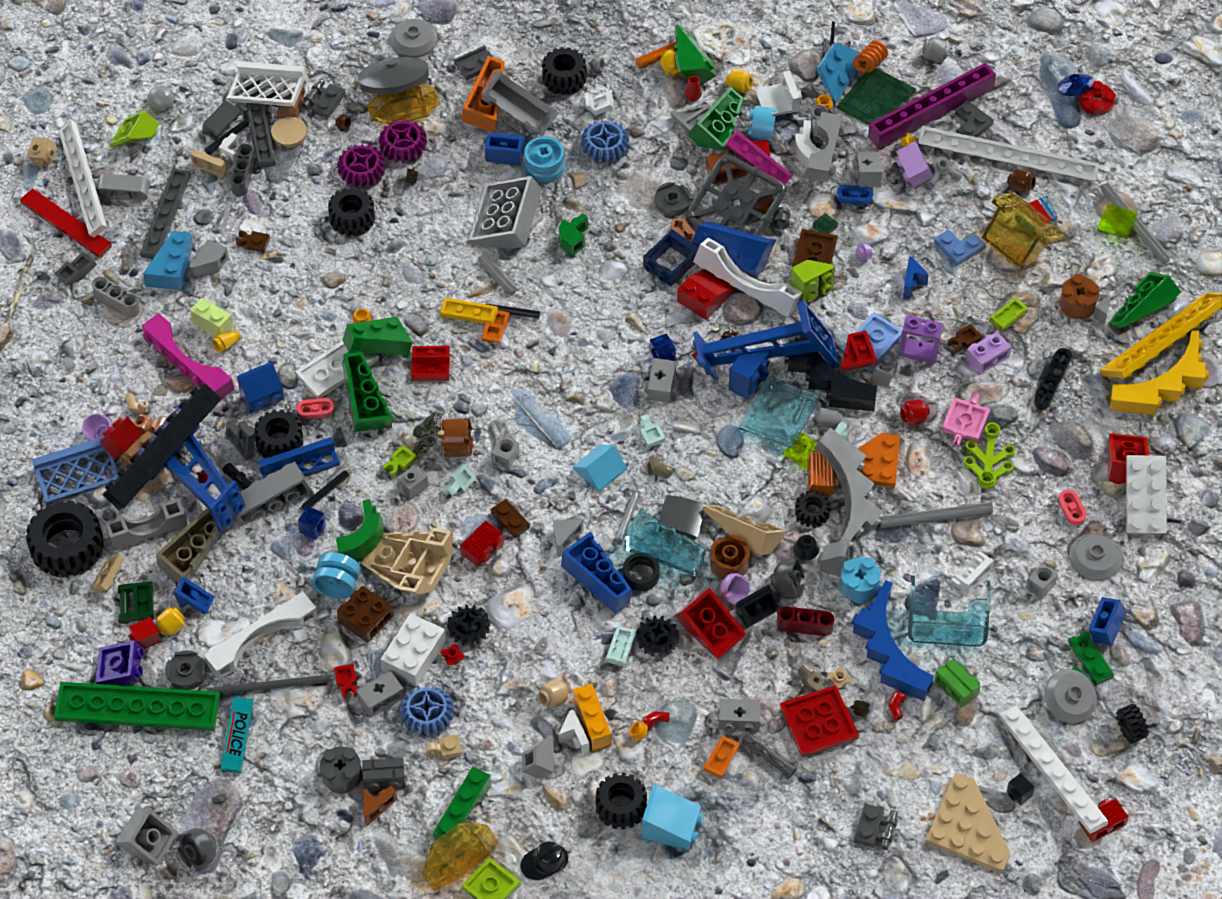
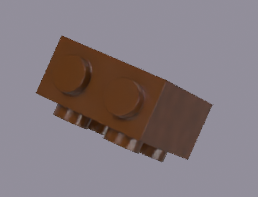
[337,585,394,643]

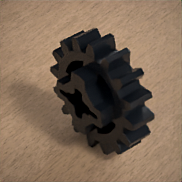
[447,604,490,646]
[636,615,679,657]

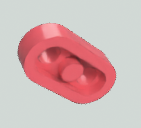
[296,398,335,420]
[1058,490,1086,526]

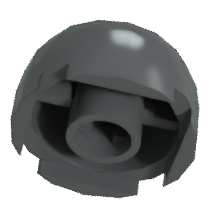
[770,559,804,598]
[176,828,216,871]

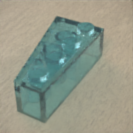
[624,508,705,576]

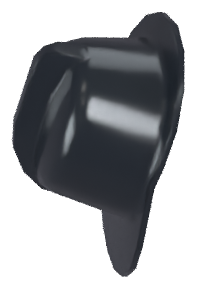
[520,841,569,880]

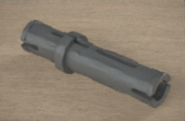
[741,732,797,778]

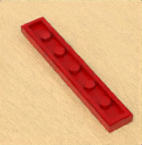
[20,188,112,258]

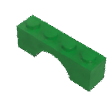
[433,767,491,852]

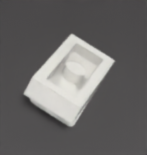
[559,710,589,755]

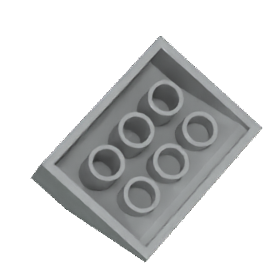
[468,176,542,249]

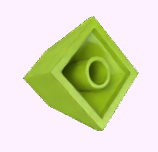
[109,110,160,147]

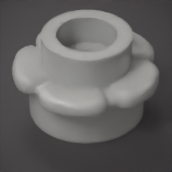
[590,56,605,73]

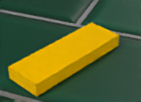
[439,298,498,324]

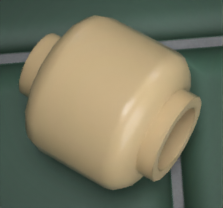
[538,679,569,708]

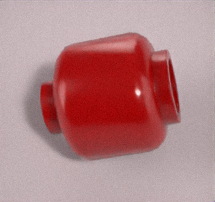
[900,399,930,425]

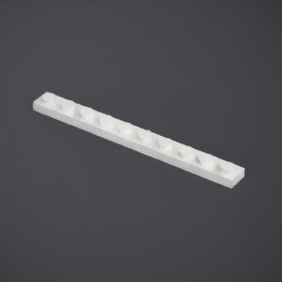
[918,126,1100,182]

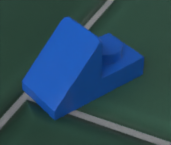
[903,257,929,298]
[174,576,215,614]

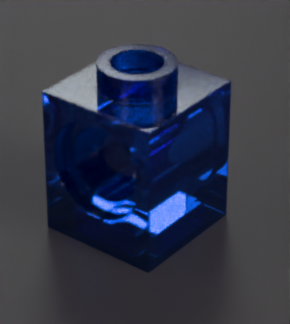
[650,333,676,361]
[298,506,326,540]

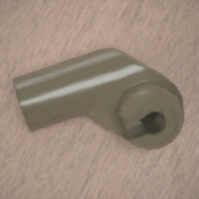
[649,455,673,477]

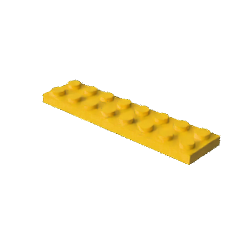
[1100,292,1222,379]

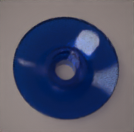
[1058,73,1094,96]

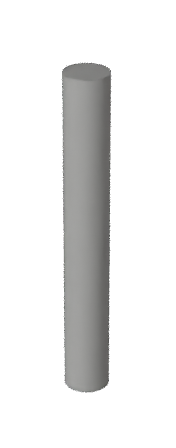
[615,491,640,543]

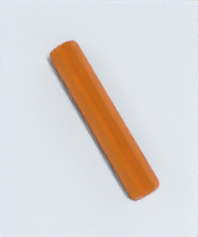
[636,41,677,68]

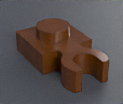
[235,230,270,253]
[947,324,982,353]

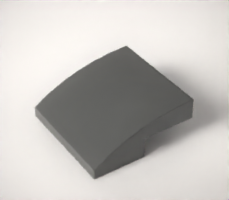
[657,495,705,540]

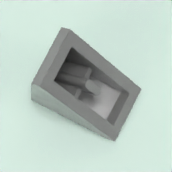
[553,518,584,556]

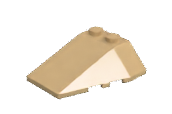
[361,528,453,595]

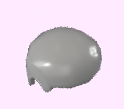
[147,86,175,112]

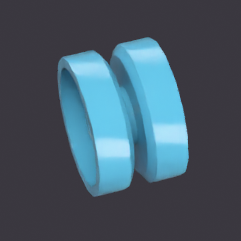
[525,136,564,183]
[312,552,361,599]

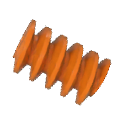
[853,40,888,73]

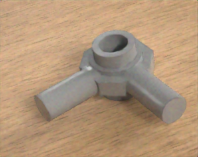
[928,156,963,187]

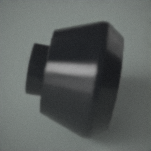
[793,535,820,560]

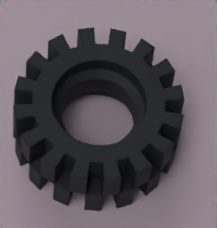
[795,490,831,528]
[1116,704,1149,743]

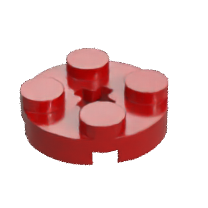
[1079,81,1116,115]

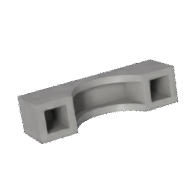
[806,112,845,182]
[104,498,188,550]

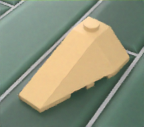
[702,505,786,557]

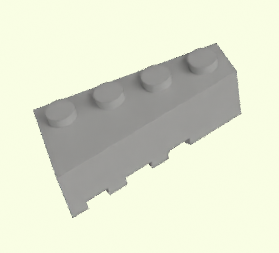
[236,462,314,525]

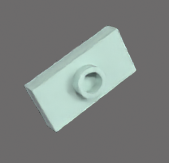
[606,625,636,667]

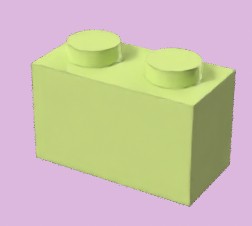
[190,298,233,336]

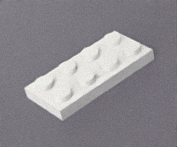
[295,341,379,399]
[1126,455,1167,534]

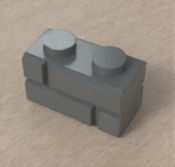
[362,758,405,792]

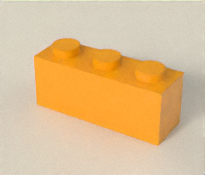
[573,683,611,751]

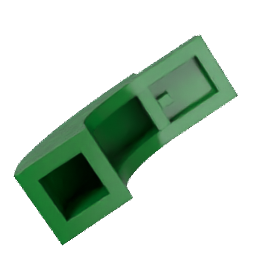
[336,499,384,561]

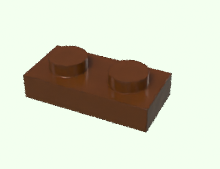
[490,499,530,538]

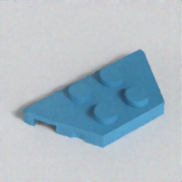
[816,42,859,104]

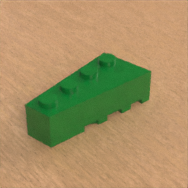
[342,352,393,432]

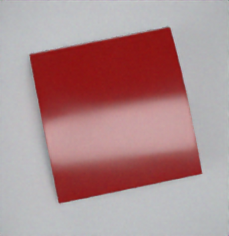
[411,346,450,381]

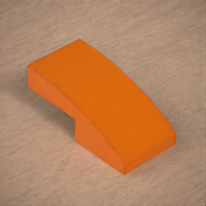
[482,311,510,343]

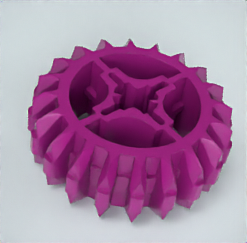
[379,119,427,164]
[337,143,386,188]

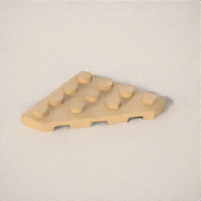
[925,772,1010,873]

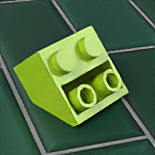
[790,260,835,303]

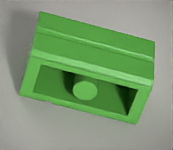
[934,659,981,708]

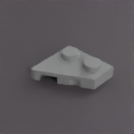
[670,104,711,133]

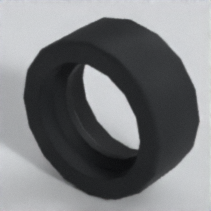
[623,552,660,591]

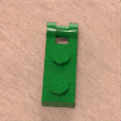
[1068,631,1114,686]

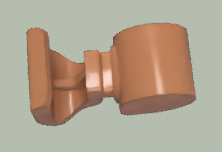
[134,414,166,436]

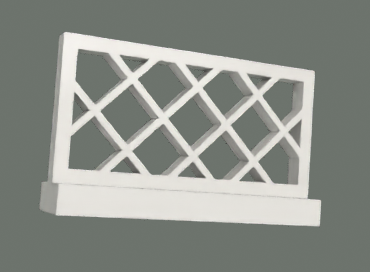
[227,61,308,107]

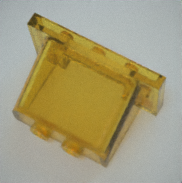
[981,192,1068,270]

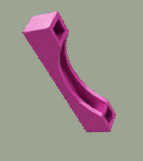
[142,313,234,399]

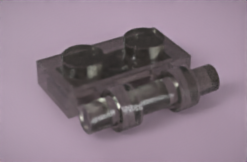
[412,411,442,456]

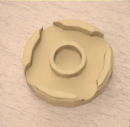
[271,116,307,148]

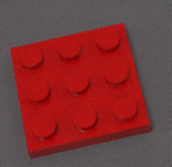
[780,685,859,757]

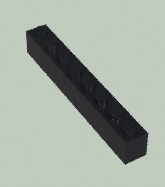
[102,383,221,510]

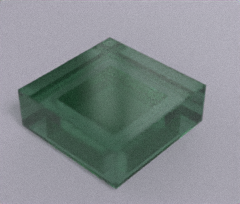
[812,213,838,234]

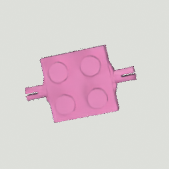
[941,392,990,447]

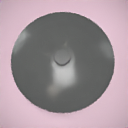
[358,57,429,94]

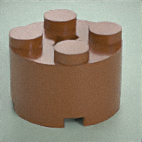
[1060,274,1099,319]
[441,418,473,457]
[710,535,750,579]

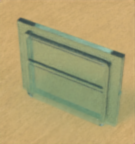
[739,377,819,448]

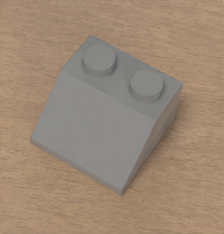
[116,808,178,866]

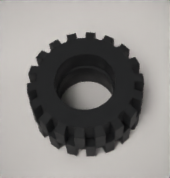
[542,47,587,95]
[328,187,375,237]
[254,409,304,458]
[596,772,647,830]

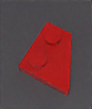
[841,330,877,372]

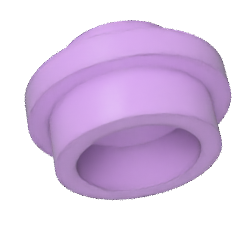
[856,243,872,261]

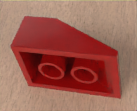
[677,269,737,321]
[1107,433,1150,484]
[674,588,747,659]

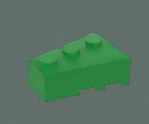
[342,317,413,358]

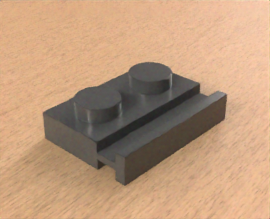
[454,45,493,81]

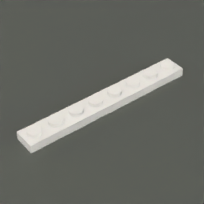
[59,120,107,238]
[999,705,1108,834]

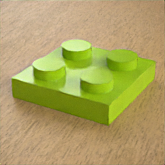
[462,857,521,899]

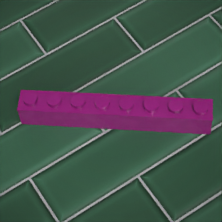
[868,63,996,149]

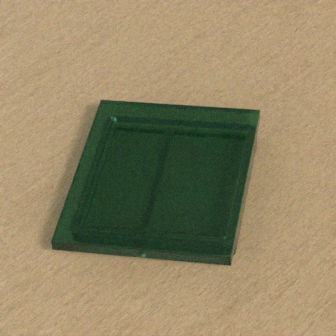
[837,68,916,125]

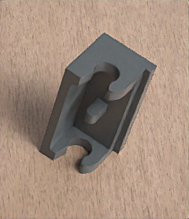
[202,100,241,140]

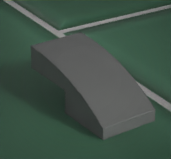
[55,252,97,286]

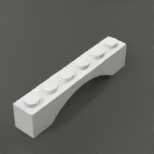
[693,238,803,317]
[204,592,318,680]

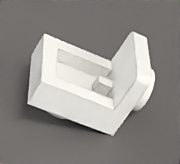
[584,91,614,116]
[219,133,239,164]

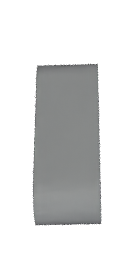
[96,174,151,201]
[92,277,140,317]

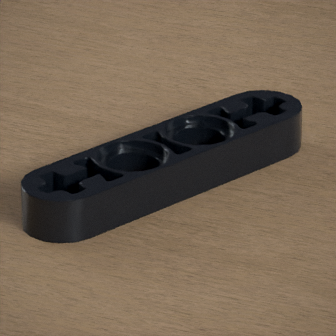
[1034,348,1072,410]

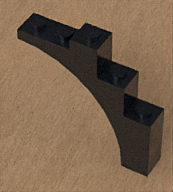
[785,335,877,412]

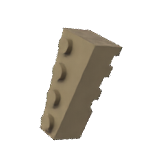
[156,508,222,583]

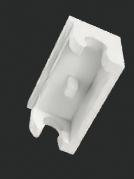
[951,551,994,595]

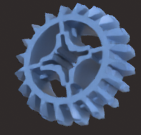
[581,119,629,164]
[400,684,455,737]

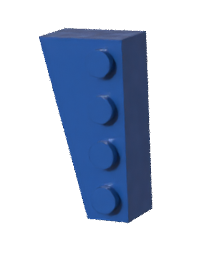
[692,222,776,276]
[561,531,632,614]

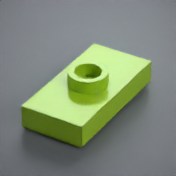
[989,297,1029,332]

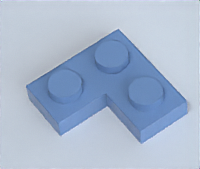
[934,229,986,266]

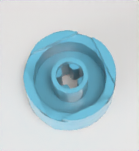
[747,106,776,144]
[840,557,881,603]

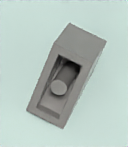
[818,540,850,576]

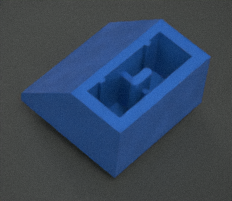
[485,131,527,166]
[729,351,770,400]

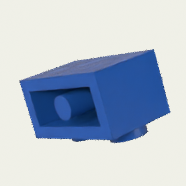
[1089,597,1126,646]

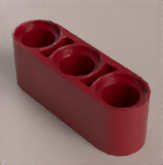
[776,606,835,636]

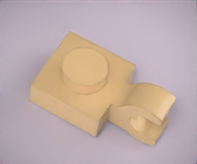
[425,735,462,760]

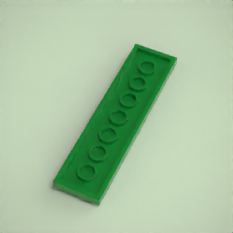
[54,682,221,731]

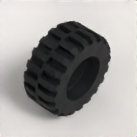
[26,500,104,577]

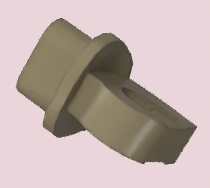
[797,663,824,692]

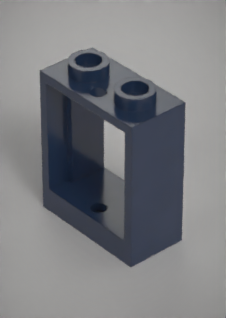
[643,229,699,286]

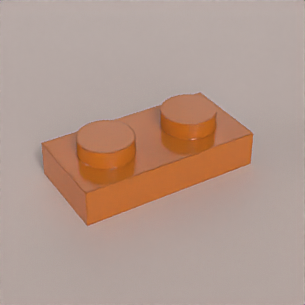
[703,735,740,779]

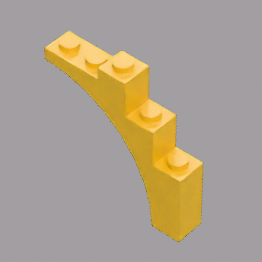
[1110,330,1209,415]

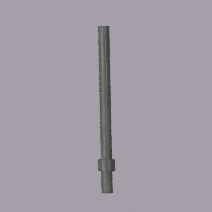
[207,675,328,696]

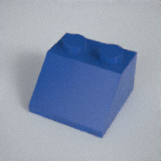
[237,361,284,414]

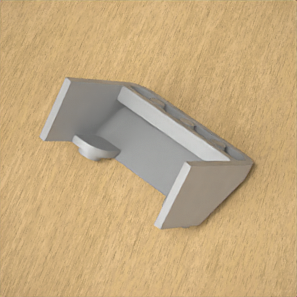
[480,69,559,136]

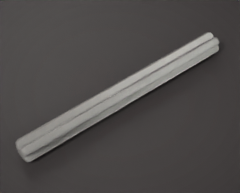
[1101,183,1171,264]
[879,502,993,528]

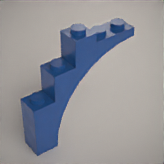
[851,580,934,701]

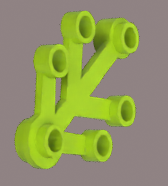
[963,422,1015,489]

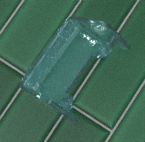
[908,575,992,647]

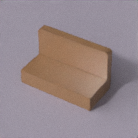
[277,83,306,118]

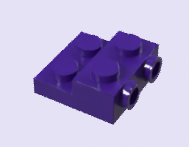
[96,640,145,686]

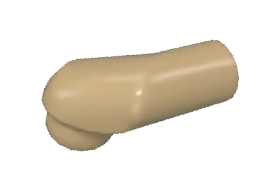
[125,393,149,414]

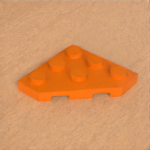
[837,433,900,488]

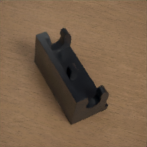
[735,584,780,628]

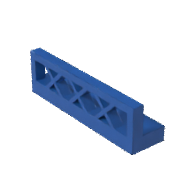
[258,437,340,479]

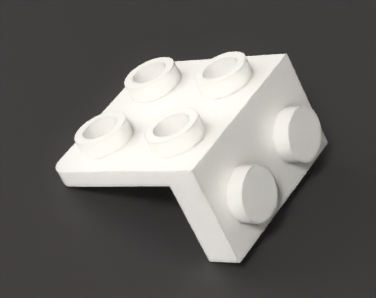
[756,71,802,116]

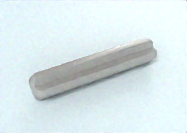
[478,254,517,295]

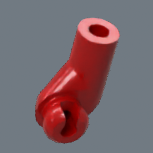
[642,711,670,729]

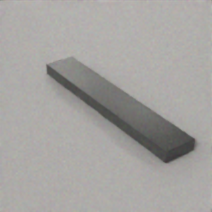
[242,79,276,168]
[140,168,191,259]

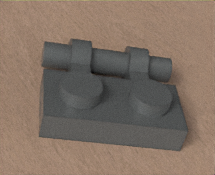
[301,79,346,119]
[854,803,898,850]

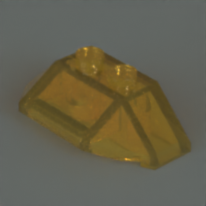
[367,83,440,124]
[422,821,499,891]

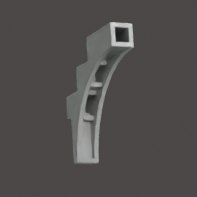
[814,428,883,548]

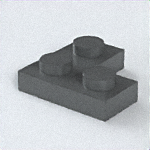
[955,100,994,137]
[225,420,256,460]

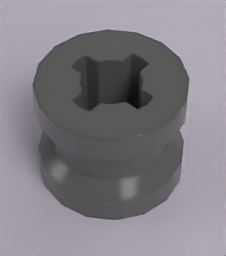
[771,207,791,230]

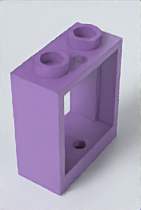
[899,316,943,364]

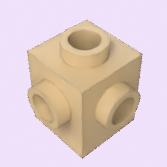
[27,137,56,167]

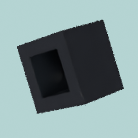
[1007,773,1035,805]

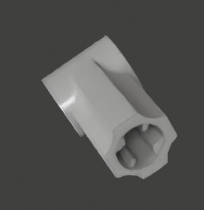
[810,105,827,143]

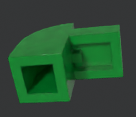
[559,213,588,257]

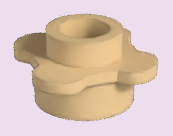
[828,667,852,689]

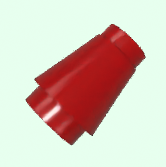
[685,76,702,101]

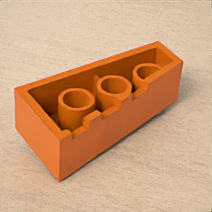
[461,56,505,132]

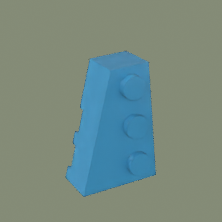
[143,231,193,290]

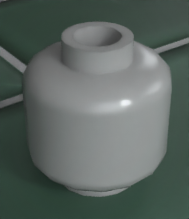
[921,37,949,63]

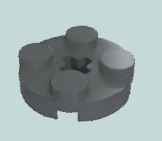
[654,182,691,217]
[165,650,206,689]

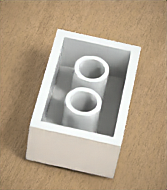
[380,613,446,687]

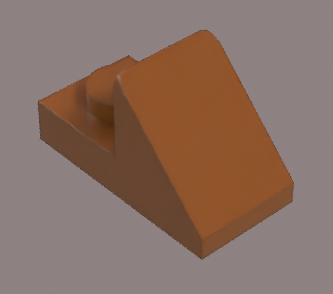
[363,785,397,826]

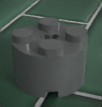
[320,746,362,793]

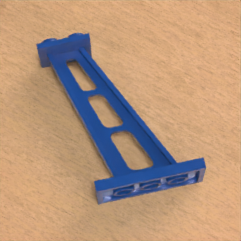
[693,300,840,380]
[138,407,246,533]

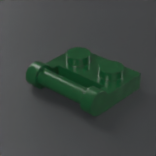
[118,581,154,624]

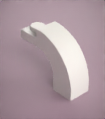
[795,120,837,177]

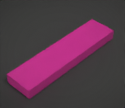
[725,130,793,185]

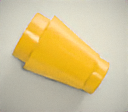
[212,330,241,353]

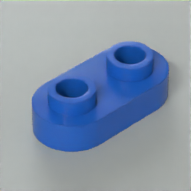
[836,185,873,205]

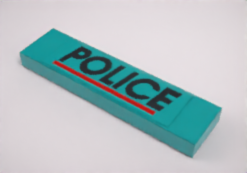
[221,697,254,773]

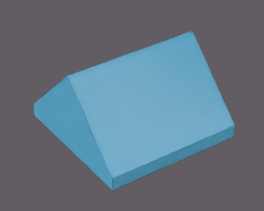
[573,444,627,492]

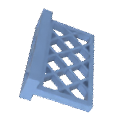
[32,437,118,504]

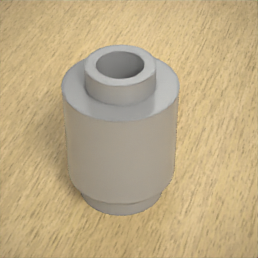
[814,407,842,430]

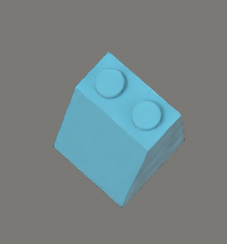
[642,785,704,851]

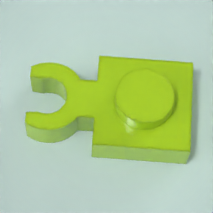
[383,445,417,478]

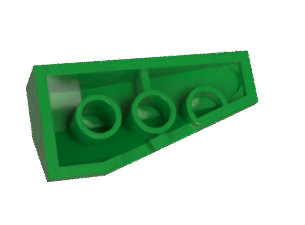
[675,24,716,86]
[686,86,744,150]
[1109,272,1181,329]

